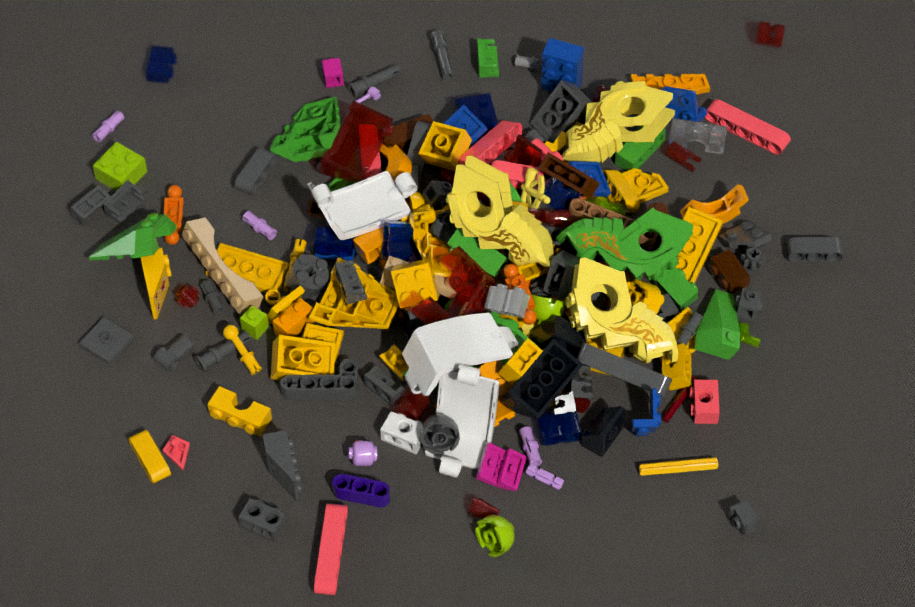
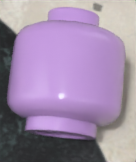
[348,440,377,466]

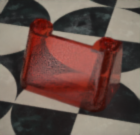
[320,101,394,182]

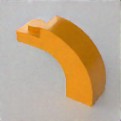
[377,144,412,184]
[680,184,749,224]

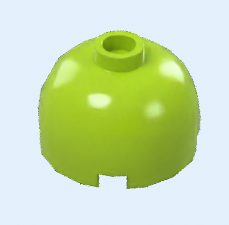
[531,294,567,325]
[475,515,514,557]

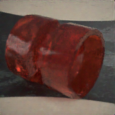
[756,21,785,48]
[395,388,430,421]

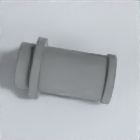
[515,55,539,70]

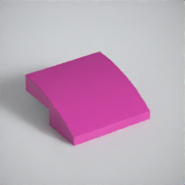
[476,442,527,491]

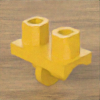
[379,344,409,381]

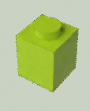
[240,305,269,340]

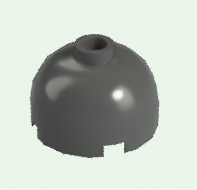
[420,414,460,455]

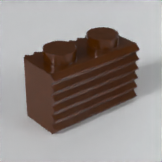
[709,249,750,294]

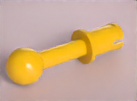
[413,205,451,224]
[223,325,262,375]

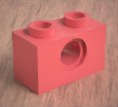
[690,380,719,424]

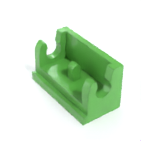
[477,38,499,78]

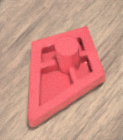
[162,435,190,470]

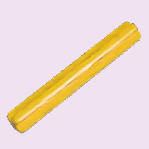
[639,457,718,476]

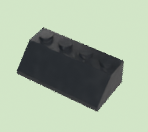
[501,339,583,420]

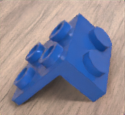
[662,86,707,125]
[631,388,661,436]

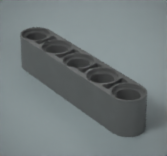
[576,342,672,397]

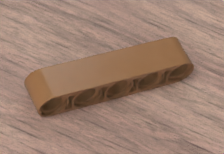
[566,198,658,251]

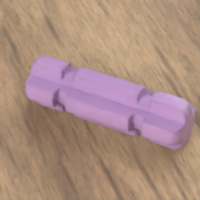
[526,464,564,490]

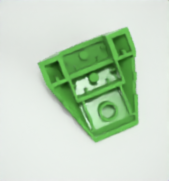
[270,96,341,162]
[89,213,177,261]

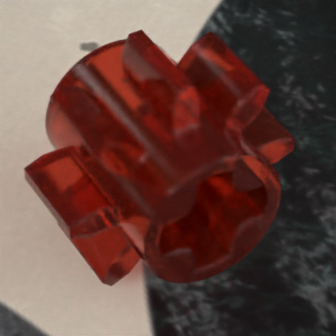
[176,285,199,308]

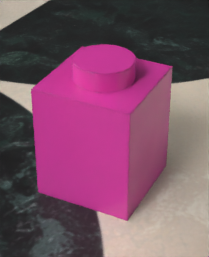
[322,58,344,88]

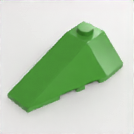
[694,289,740,360]

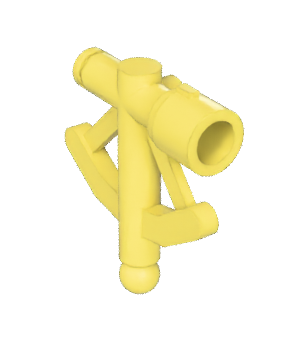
[520,167,551,214]

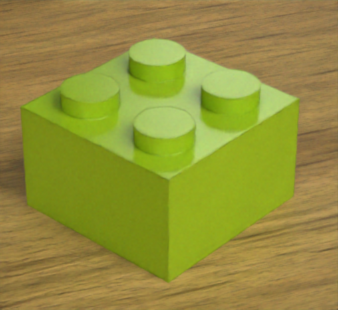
[93,142,147,191]

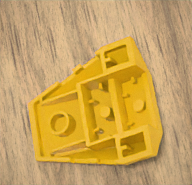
[409,213,472,281]
[309,258,399,329]

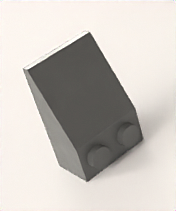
[530,80,593,143]

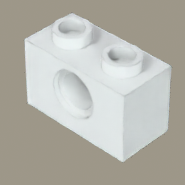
[380,411,423,454]

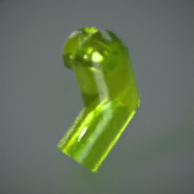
[739,323,761,348]

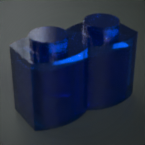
[146,46,177,83]
[381,221,413,261]
[314,226,355,257]
[537,412,582,446]

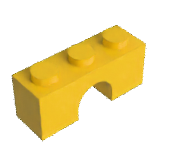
[207,386,272,437]

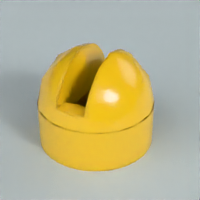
[265,289,281,306]

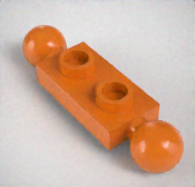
[164,185,184,245]
[503,264,537,325]

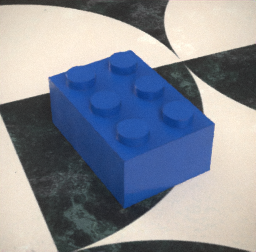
[541,38,584,92]

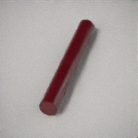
[662,375,698,423]

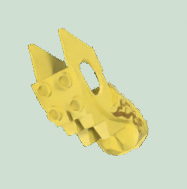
[561,81,675,163]
[446,155,554,267]
[565,258,678,364]

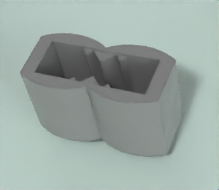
[484,284,530,318]

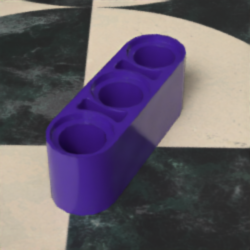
[332,474,390,507]

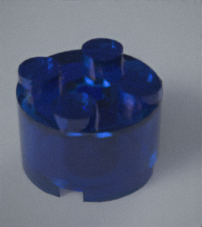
[544,177,580,215]

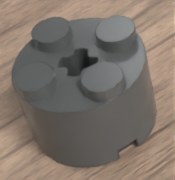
[285,254,329,299]

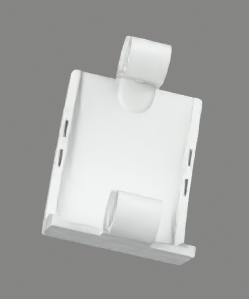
[307,171,418,240]
[402,313,519,396]
[425,364,499,478]

